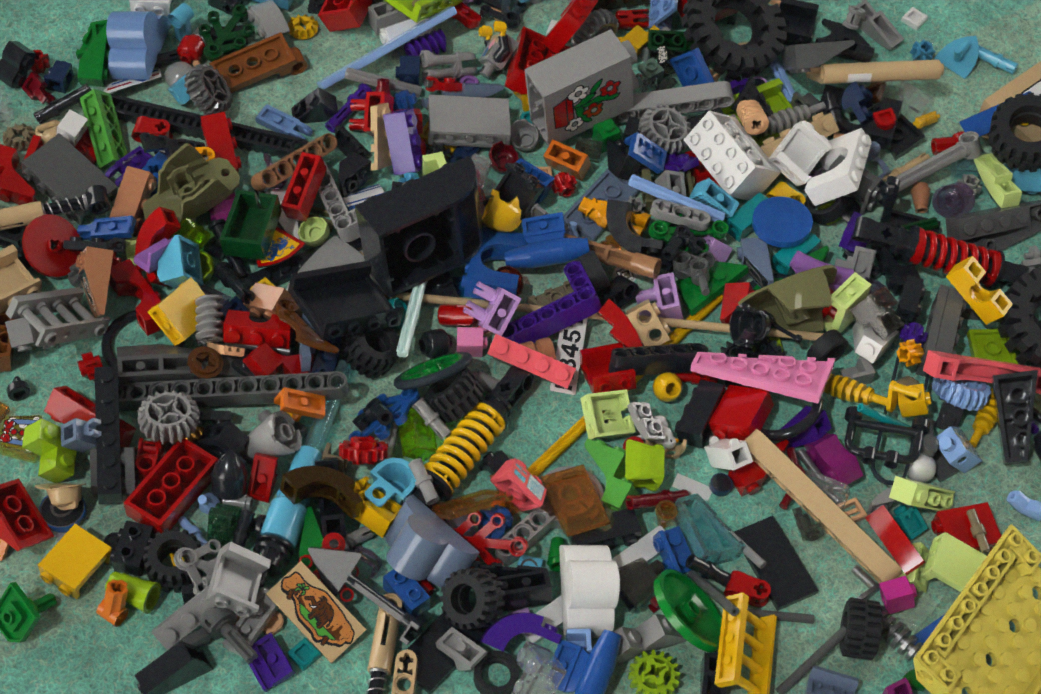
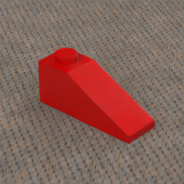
[728,439,789,496]

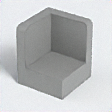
[840,357,876,385]

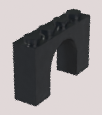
[816,85,903,150]

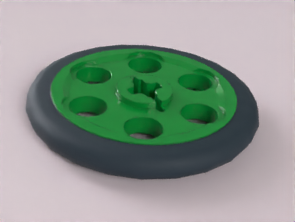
[394,352,472,390]

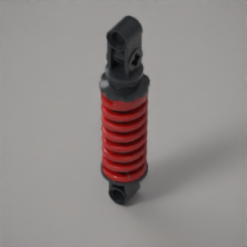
[852,217,1029,289]

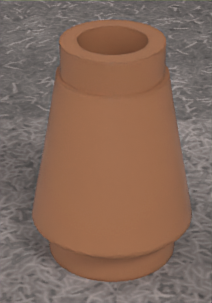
[910,182,931,213]

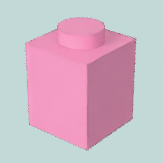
[457,327,487,357]

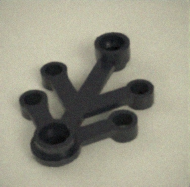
[473,0,526,29]

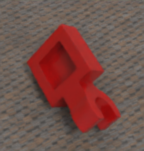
[426,76,462,92]

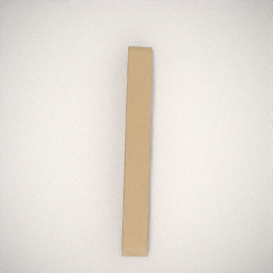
[744,429,903,583]

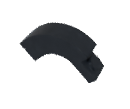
[606,199,667,255]
[315,457,346,539]

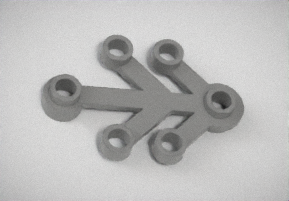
[174,539,260,595]

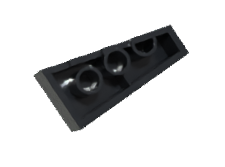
[991,370,1038,465]

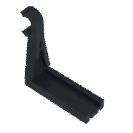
[880,176,941,234]

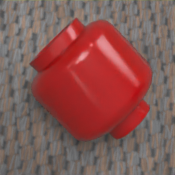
[176,34,205,64]

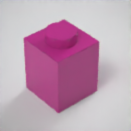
[879,576,917,615]

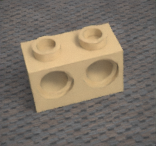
[626,299,671,346]

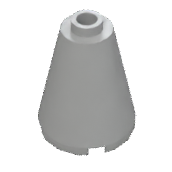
[240,410,302,462]

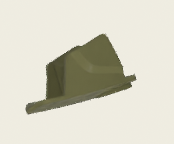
[143,143,240,225]
[738,264,837,333]

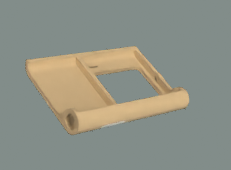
[805,59,944,84]

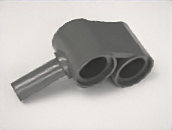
[672,251,710,296]

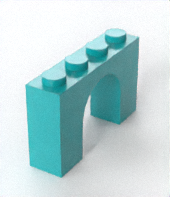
[726,192,821,276]

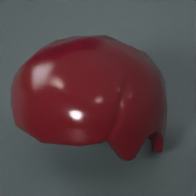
[488,141,519,174]

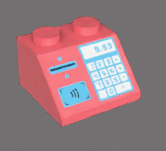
[490,458,547,512]

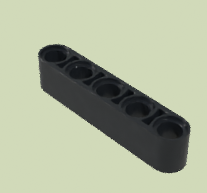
[608,343,708,376]

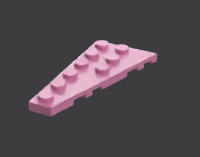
[691,352,835,404]

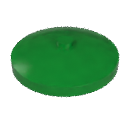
[653,569,722,653]

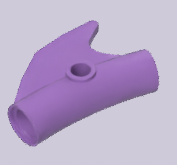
[789,250,854,292]

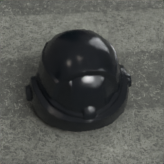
[729,303,771,348]

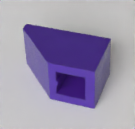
[781,406,832,449]

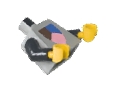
[479,21,519,78]

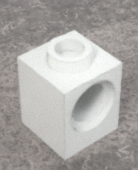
[56,109,88,147]

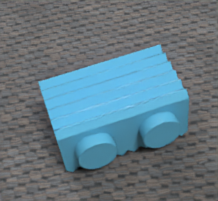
[689,178,739,219]

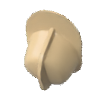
[35,483,86,510]

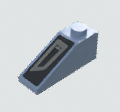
[737,238,774,288]

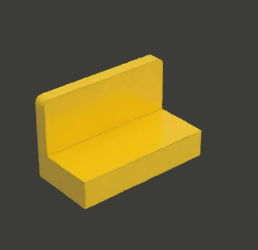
[620,25,660,56]

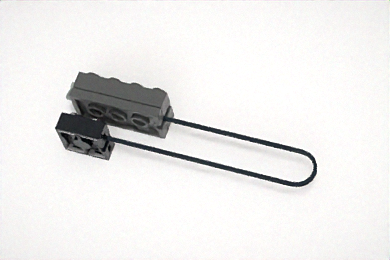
[871,275,967,485]

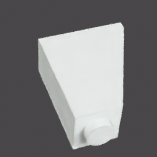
[852,310,899,363]

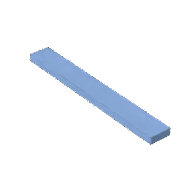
[316,6,457,89]

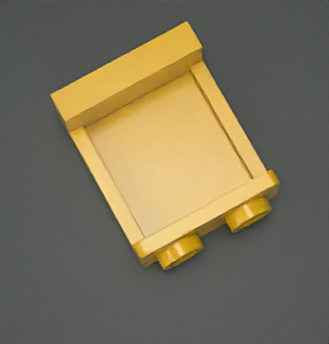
[147,277,205,346]
[38,524,112,599]

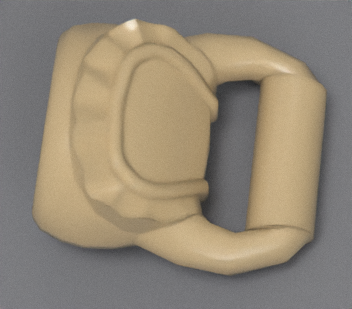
[35,120,60,145]

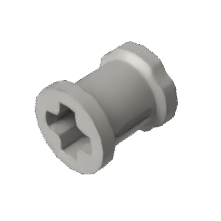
[843,5,865,30]

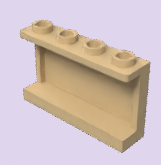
[0,244,42,313]

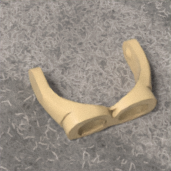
[645,439,687,459]

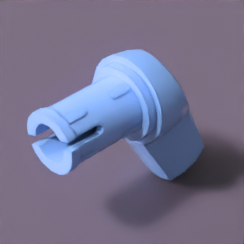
[1006,490,1041,521]

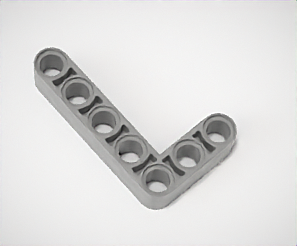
[318,161,360,242]

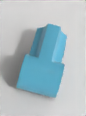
[168,3,194,41]

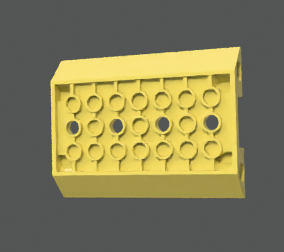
[913,524,1041,694]

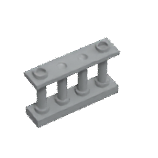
[5,287,111,347]

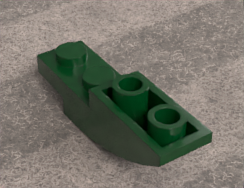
[647,30,705,55]

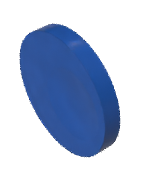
[752,196,813,248]

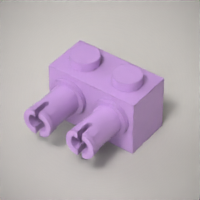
[636,272,684,319]
[463,281,521,336]

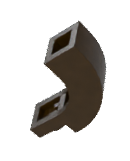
[280,466,363,519]

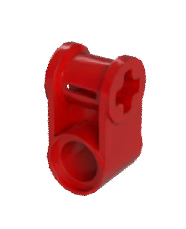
[131,116,173,143]
[135,438,164,481]
[724,571,771,608]

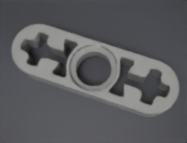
[650,199,711,231]

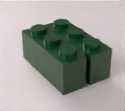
[219,190,282,260]

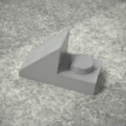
[436,627,487,671]

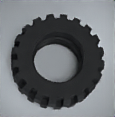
[988,92,1041,172]

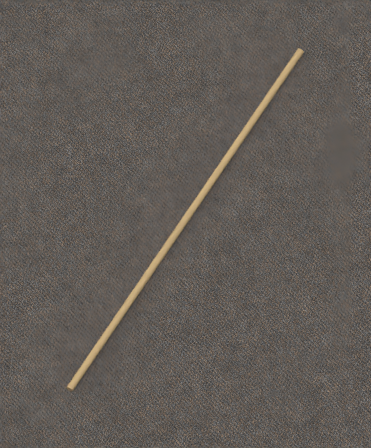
[384,292,824,341]

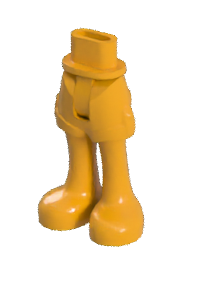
[578,197,651,236]

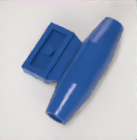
[504,212,590,269]
[543,629,622,694]

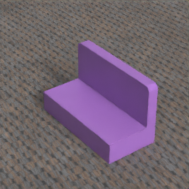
[134,238,172,274]

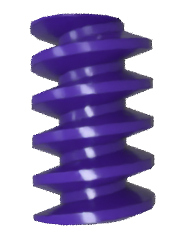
[404,28,447,56]

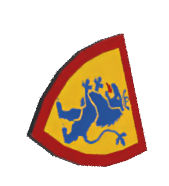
[256,227,306,268]

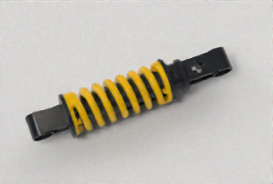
[402,366,534,511]

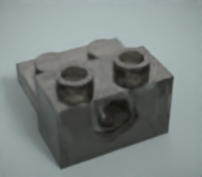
[850,286,905,340]

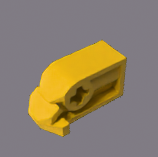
[353,476,402,538]

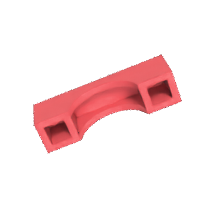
[487,334,576,389]

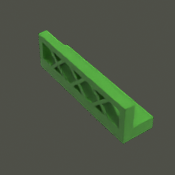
[80,89,128,170]

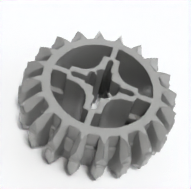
[638,104,692,154]
[137,389,200,444]

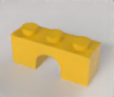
[946,256,1013,325]

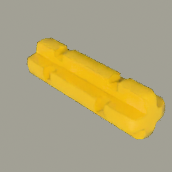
[913,111,940,129]

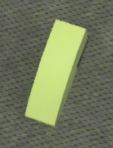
[974,153,1022,208]

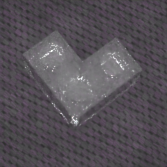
[512,641,567,694]

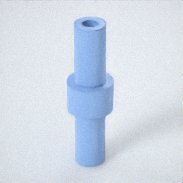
[178,516,211,547]

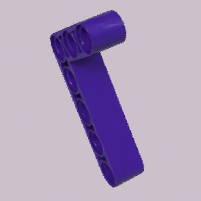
[502,261,602,344]

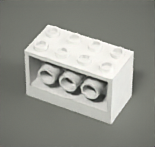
[684,111,781,200]

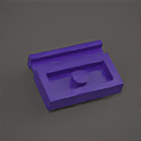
[663,152,699,172]
[249,632,296,692]

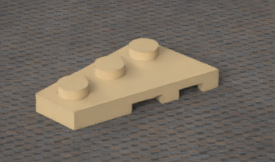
[371,103,392,171]

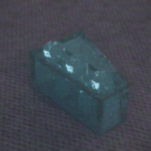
[670,493,746,565]

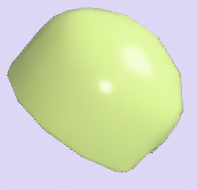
[298,217,330,247]

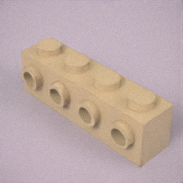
[759,112,839,157]

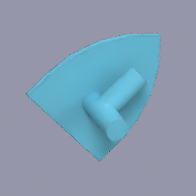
[934,36,979,79]

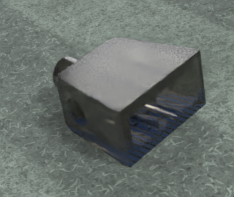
[618,557,665,614]

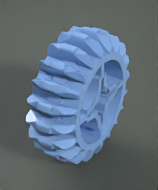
[931,377,991,411]

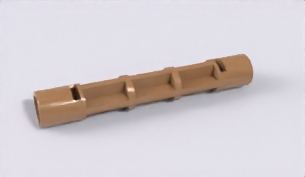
[564,234,661,279]

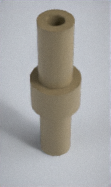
[966,509,991,553]

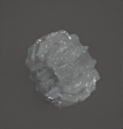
[471,153,492,189]

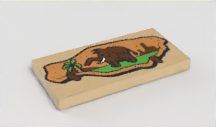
[266,561,366,663]

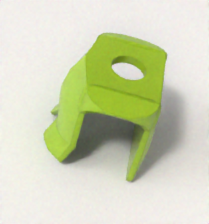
[624,439,665,491]

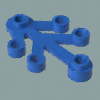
[349,388,420,441]

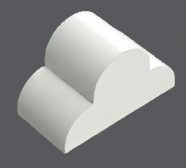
[559,545,620,639]

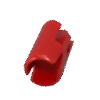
[615,9,649,30]
[437,304,478,326]

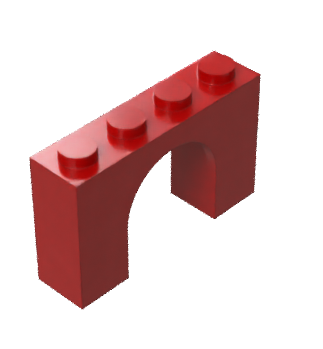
[541,0,599,54]

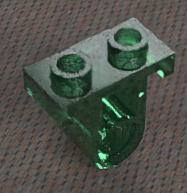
[207,503,241,550]

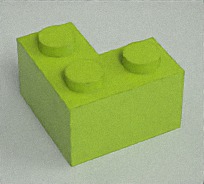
[22,418,77,483]

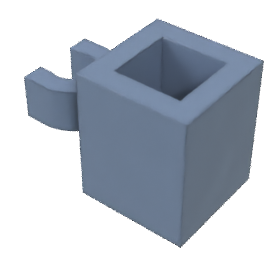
[61,418,102,452]

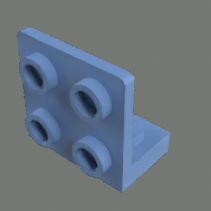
[649,0,678,30]

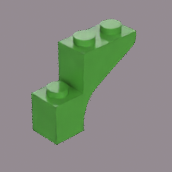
[584,438,639,511]

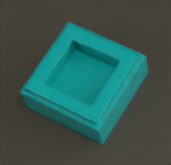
[287,638,321,672]

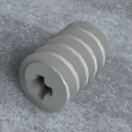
[195,294,223,343]

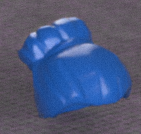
[476,504,513,539]

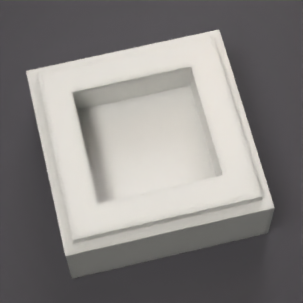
[901,7,928,31]

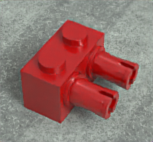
[349,91,394,137]

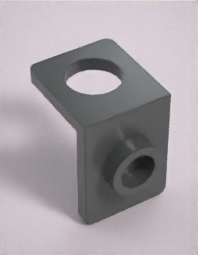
[791,92,820,107]

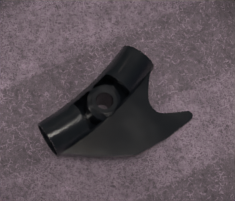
[815,19,875,63]

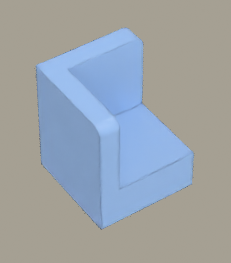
[565,629,592,654]

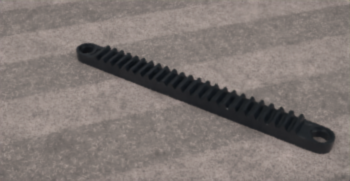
[79,89,310,158]

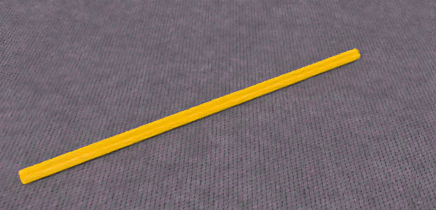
[490,294,723,508]

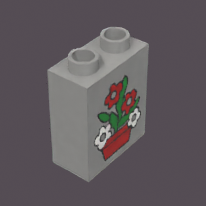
[524,29,639,146]

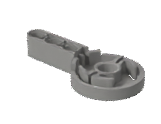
[496,466,604,566]

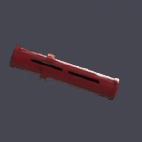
[625,489,689,510]

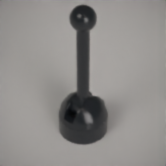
[763,310,802,343]

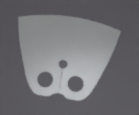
[298,235,386,295]

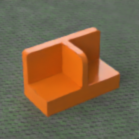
[274,387,325,422]

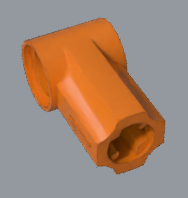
[96,580,129,627]

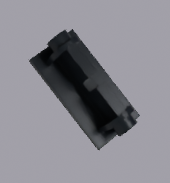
[334,125,371,158]

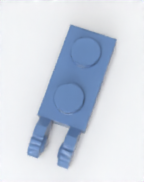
[255,105,313,139]

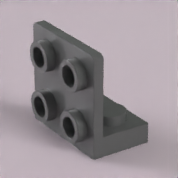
[90,447,138,495]

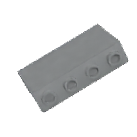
[427,95,511,148]

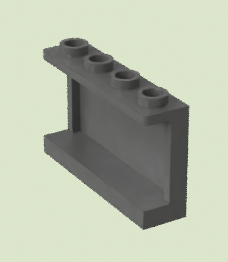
[21,133,118,225]

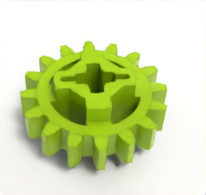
[628,649,681,694]

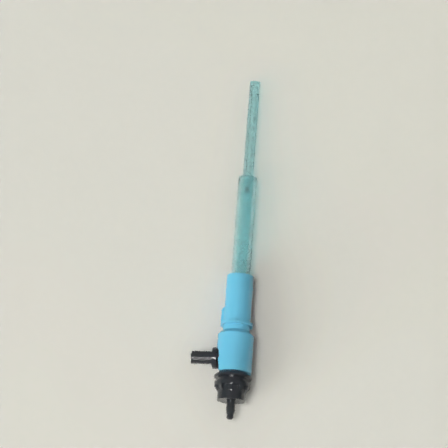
[236,355,353,587]

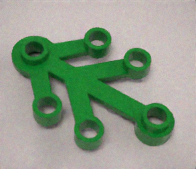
[648,211,729,254]

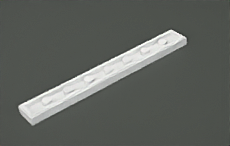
[521,525,665,646]

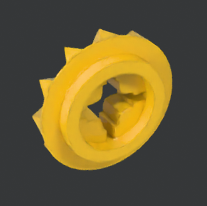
[287,14,318,40]

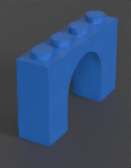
[461,227,527,300]

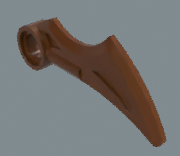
[275,298,339,353]

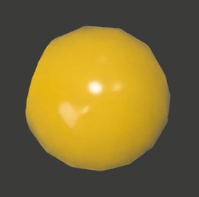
[652,372,683,402]

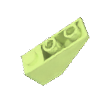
[889,476,955,511]

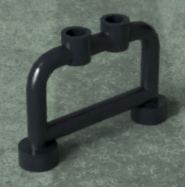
[844,406,930,469]

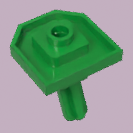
[0,582,57,642]

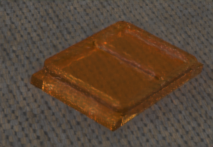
[541,464,610,537]
[431,489,513,520]

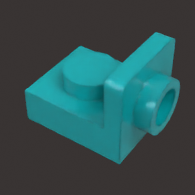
[891,504,928,540]

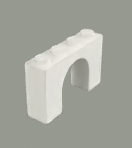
[805,128,871,206]

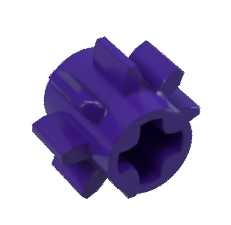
[899,322,928,347]

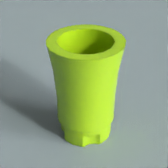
[105,571,161,614]

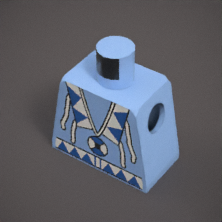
[936,426,982,473]

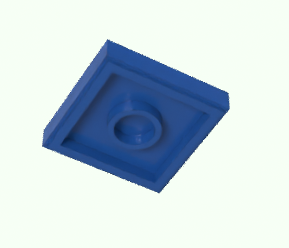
[670,48,715,87]

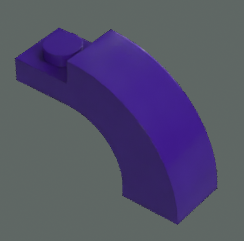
[480,612,562,651]

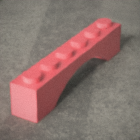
[923,350,1041,394]

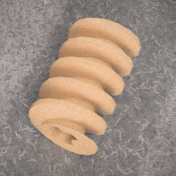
[736,100,769,135]

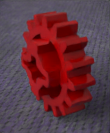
[339,436,388,465]

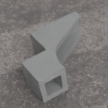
[614,614,687,664]

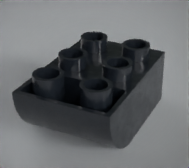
[355,156,483,298]

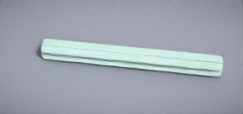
[396,281,427,358]

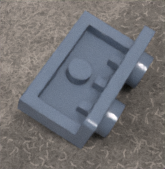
[805,665,859,694]

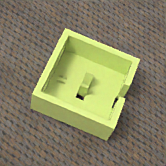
[580,389,636,441]

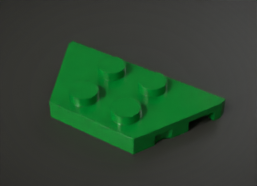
[676,261,749,316]

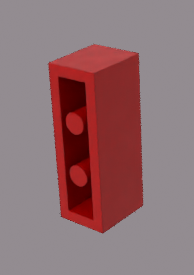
[201,112,242,176]
[281,152,327,222]

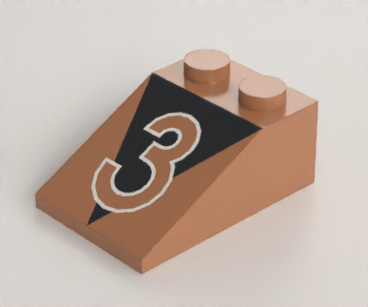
[76,246,113,318]

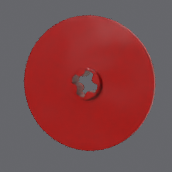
[22,214,81,278]

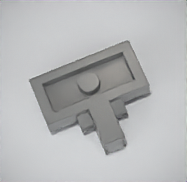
[835,246,876,282]

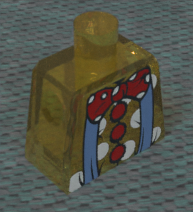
[0,415,43,463]

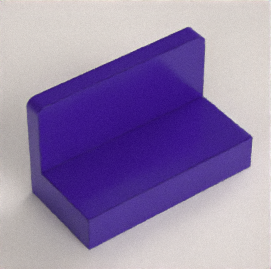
[839,211,868,252]

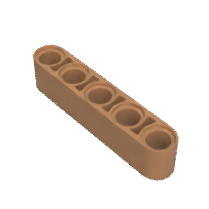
[251,133,337,192]

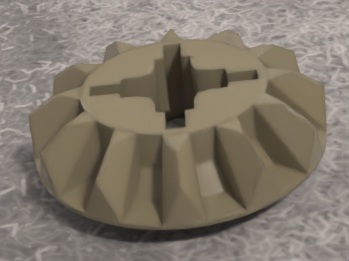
[2,123,35,151]

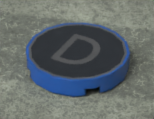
[39,495,87,533]

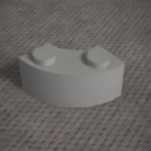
[247,0,290,39]
[5,316,56,352]

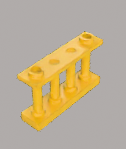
[715,593,777,694]

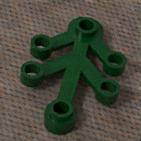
[199,4,255,62]

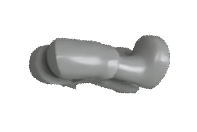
[420,50,477,87]

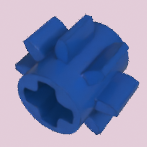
[393,89,418,110]

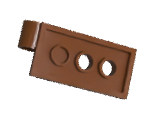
[209,32,308,93]

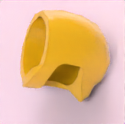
[482,189,522,232]

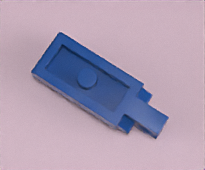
[77,216,136,241]

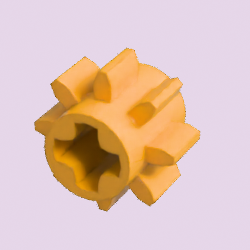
[896,339,924,367]

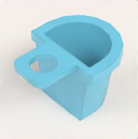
[365,458,416,507]

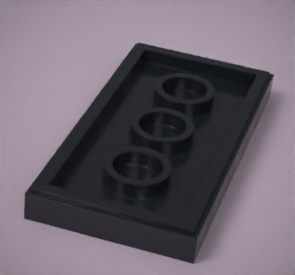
[734,516,818,611]
[394,611,489,694]

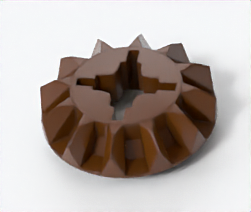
[187,346,223,379]

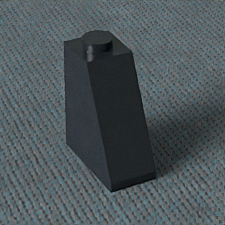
[135,641,213,694]

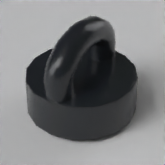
[6,376,30,401]

